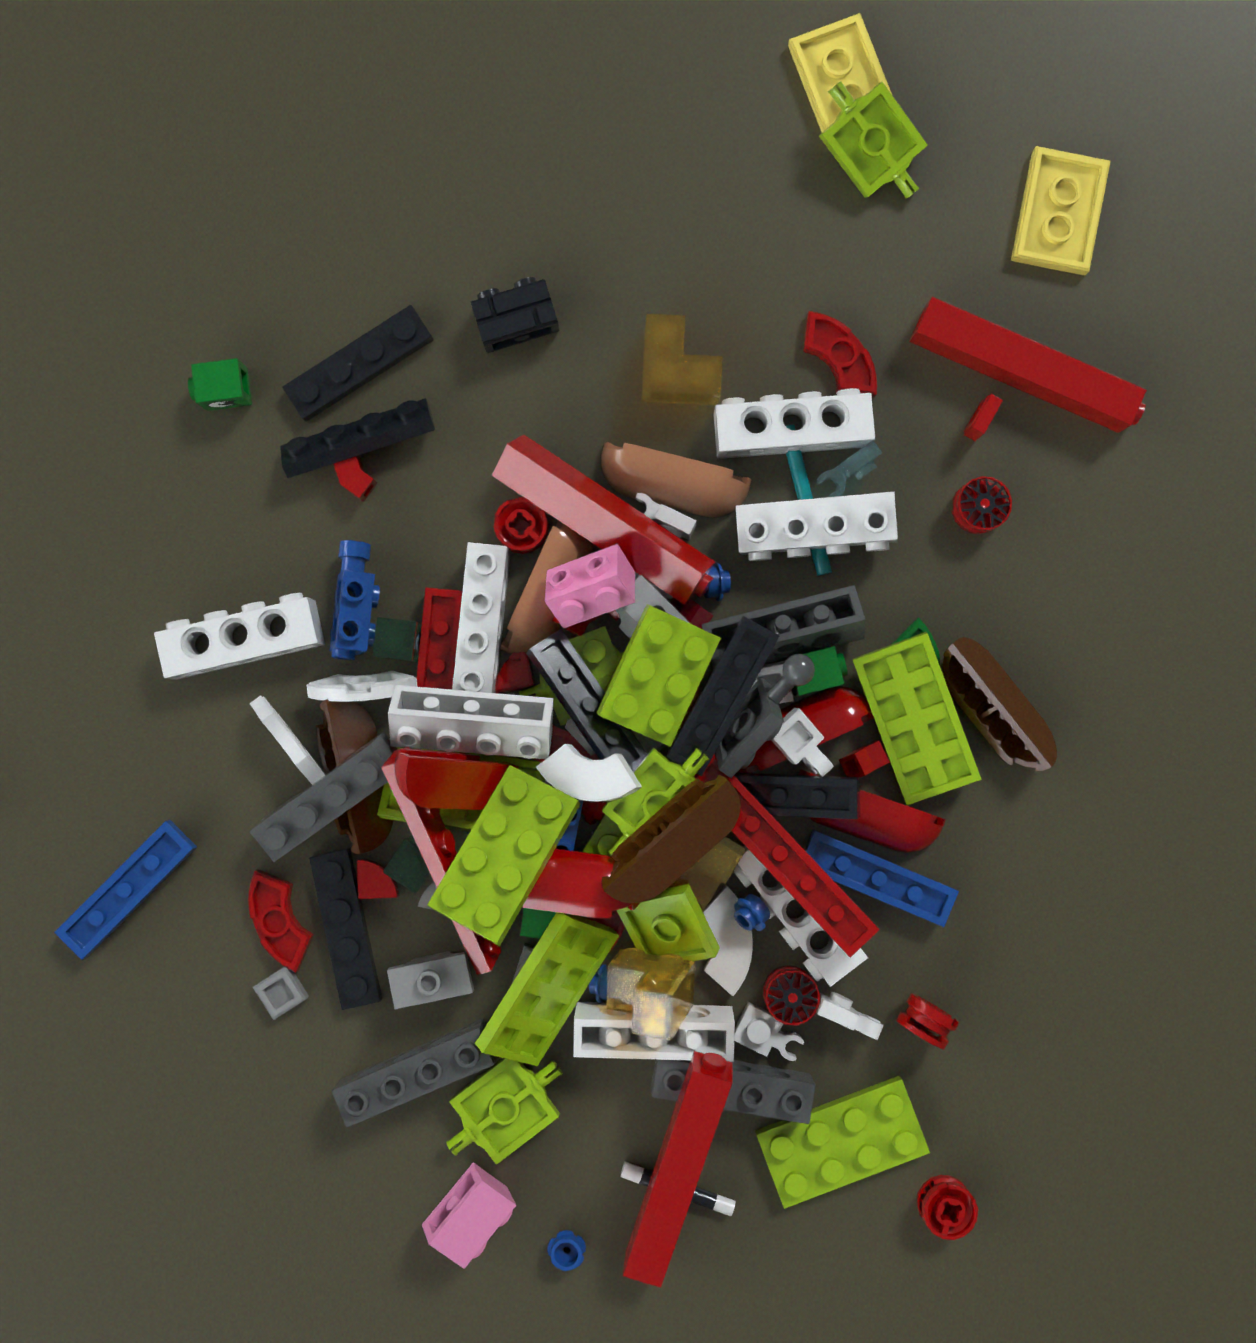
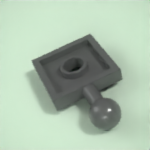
[715,654,815,778]

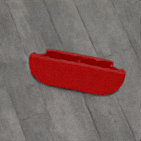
[737,686,874,773]
[394,748,519,810]
[798,769,946,853]
[522,849,640,918]

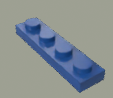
[54,820,197,960]
[804,830,959,927]

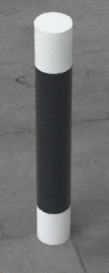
[620,1162,736,1216]

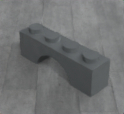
[249,731,398,862]

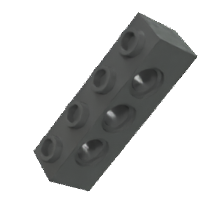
[702,585,866,671]
[331,1019,497,1128]
[651,1059,816,1124]

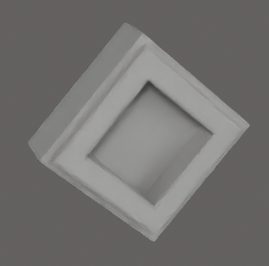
[253,966,309,1020]

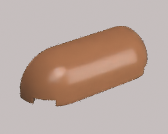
[601,442,752,517]
[500,520,593,655]

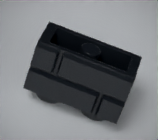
[470,277,560,353]

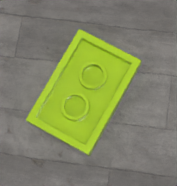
[597,604,721,747]

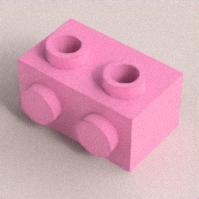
[545,544,635,629]
[422,1162,517,1269]

